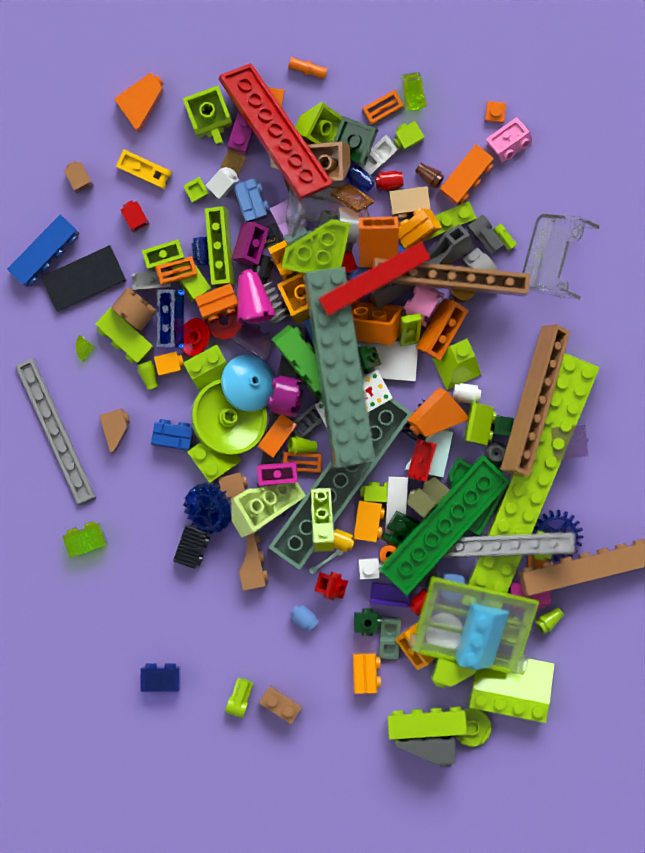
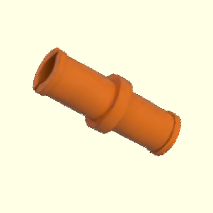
[288,56,328,80]

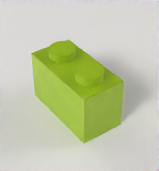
[142,239,185,272]

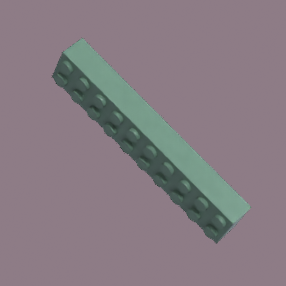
[303,267,375,468]
[268,398,413,570]

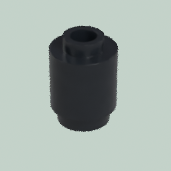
[252,255,274,284]

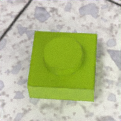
[183,176,209,203]

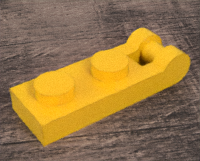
[116,149,172,190]

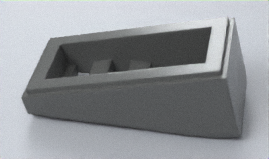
[292,401,323,438]

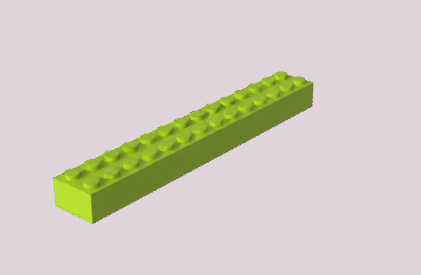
[460,353,600,609]

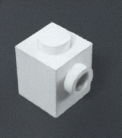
[206,167,240,199]
[358,558,382,579]

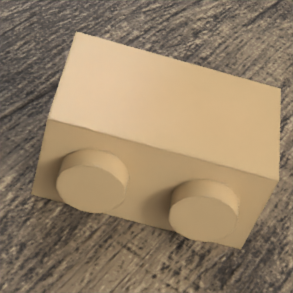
[389,186,431,219]

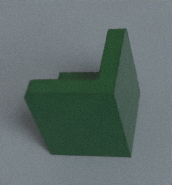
[492,415,514,437]

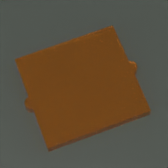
[331,183,374,213]

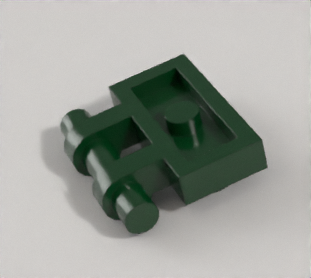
[381,510,420,547]

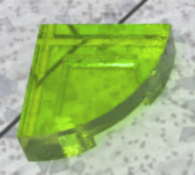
[75,335,95,362]

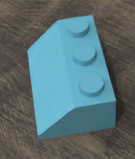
[455,603,509,670]

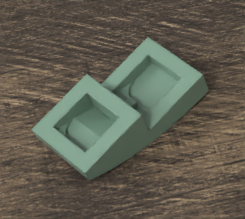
[379,617,401,659]

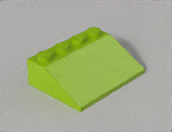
[468,652,554,723]

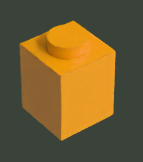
[154,352,184,377]

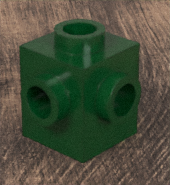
[358,345,381,374]
[354,608,381,636]

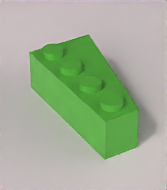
[271,325,323,402]

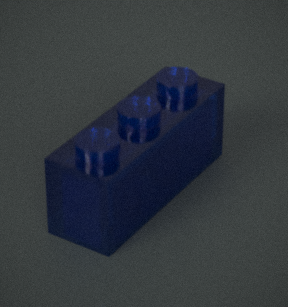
[157,289,184,348]

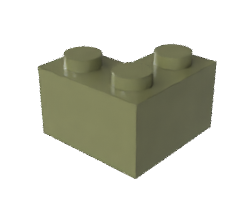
[406,477,449,519]

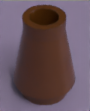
[415,163,444,189]

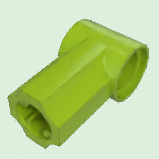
[224,677,254,719]

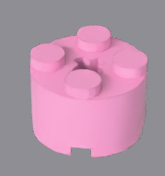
[403,286,445,327]

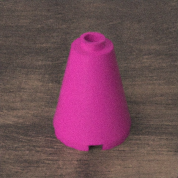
[237,269,276,325]

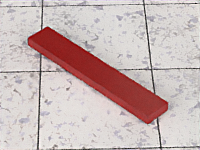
[318,242,431,316]

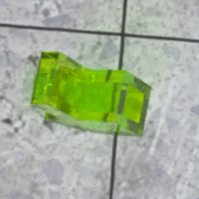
[401,72,427,111]

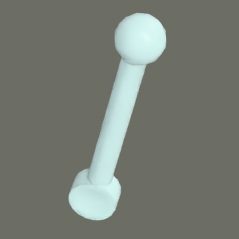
[309,549,343,574]

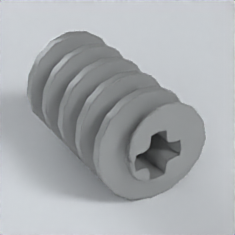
[263,281,291,324]

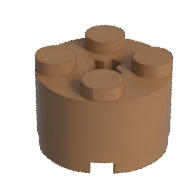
[111,287,157,332]

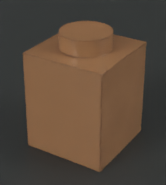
[64,161,93,193]

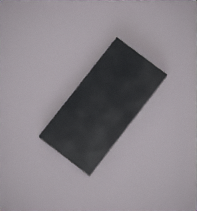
[41,245,126,312]

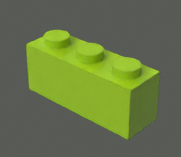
[95,307,155,364]

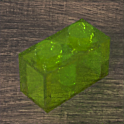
[62,521,108,558]

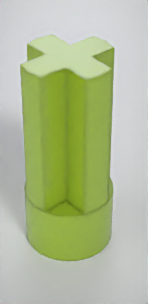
[493,223,517,251]

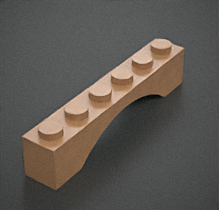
[218,473,269,591]

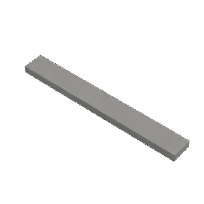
[15,358,96,505]
[442,533,575,558]

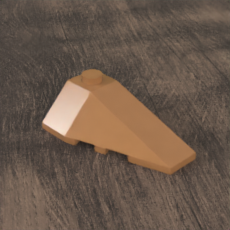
[270,141,350,182]

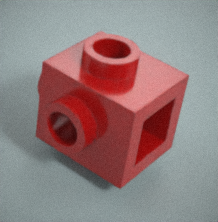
[314,571,348,601]

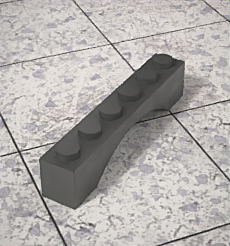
[367,224,474,310]

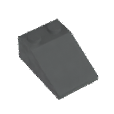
[395,736,456,767]

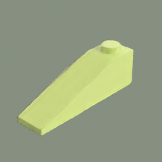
[231,482,306,537]

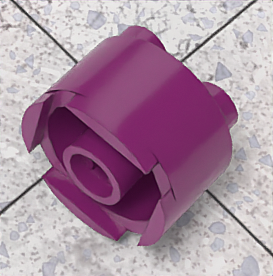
[268,375,304,418]

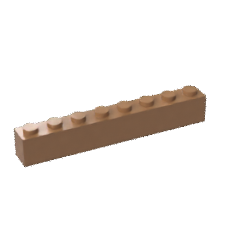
[372,258,530,297]
[500,324,571,477]
[518,539,645,596]

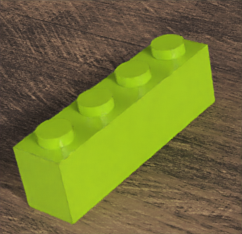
[205,206,235,287]
[387,706,467,739]

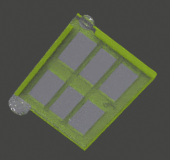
[408,577,539,675]

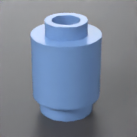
[290,604,319,632]

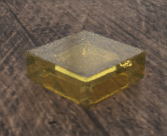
[221,149,246,175]

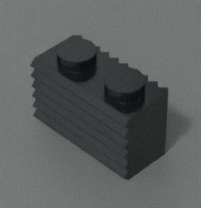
[173,525,210,569]

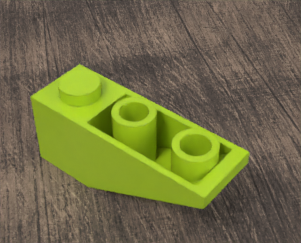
[311,488,334,552]

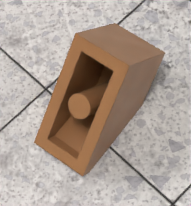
[99,409,130,452]

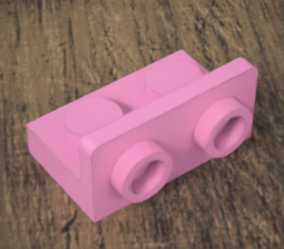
[486,117,532,163]

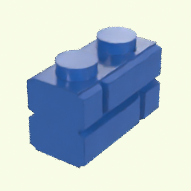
[151,419,194,451]

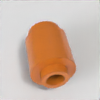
[379,545,396,562]

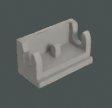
[131,270,173,292]

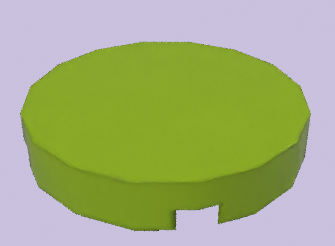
[455,708,491,747]

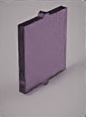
[551,424,589,459]

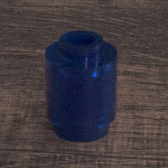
[346,165,375,193]
[192,237,209,266]

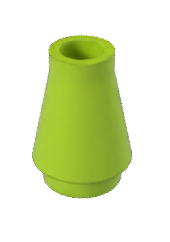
[137,360,158,390]
[287,436,317,455]
[535,607,564,634]

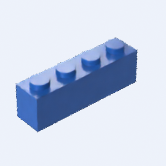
[7,214,79,287]

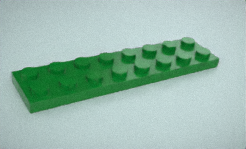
[378,455,511,596]

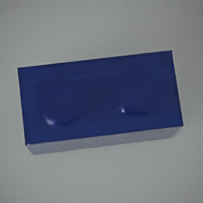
[140,663,181,692]

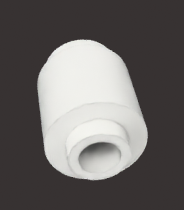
[453,383,481,404]

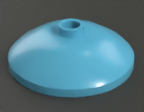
[221,354,275,412]

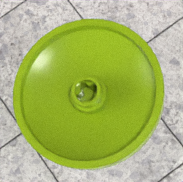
[191,379,267,455]

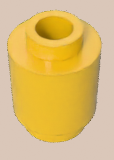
[333,529,355,553]

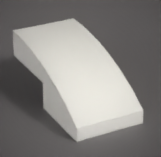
[359,135,399,176]

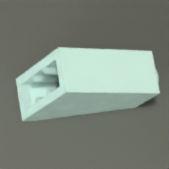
[405,428,453,478]

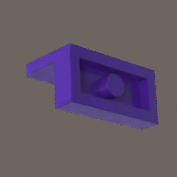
[370,583,410,608]

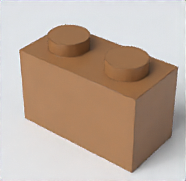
[259,684,302,724]

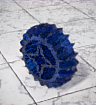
[183,482,232,534]
[532,510,584,562]

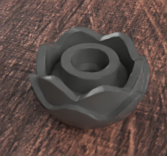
[484,442,506,466]

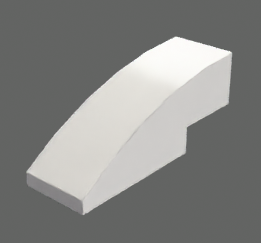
[385,477,408,534]

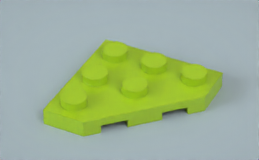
[281,219,351,273]

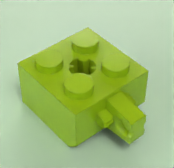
[182,85,233,146]

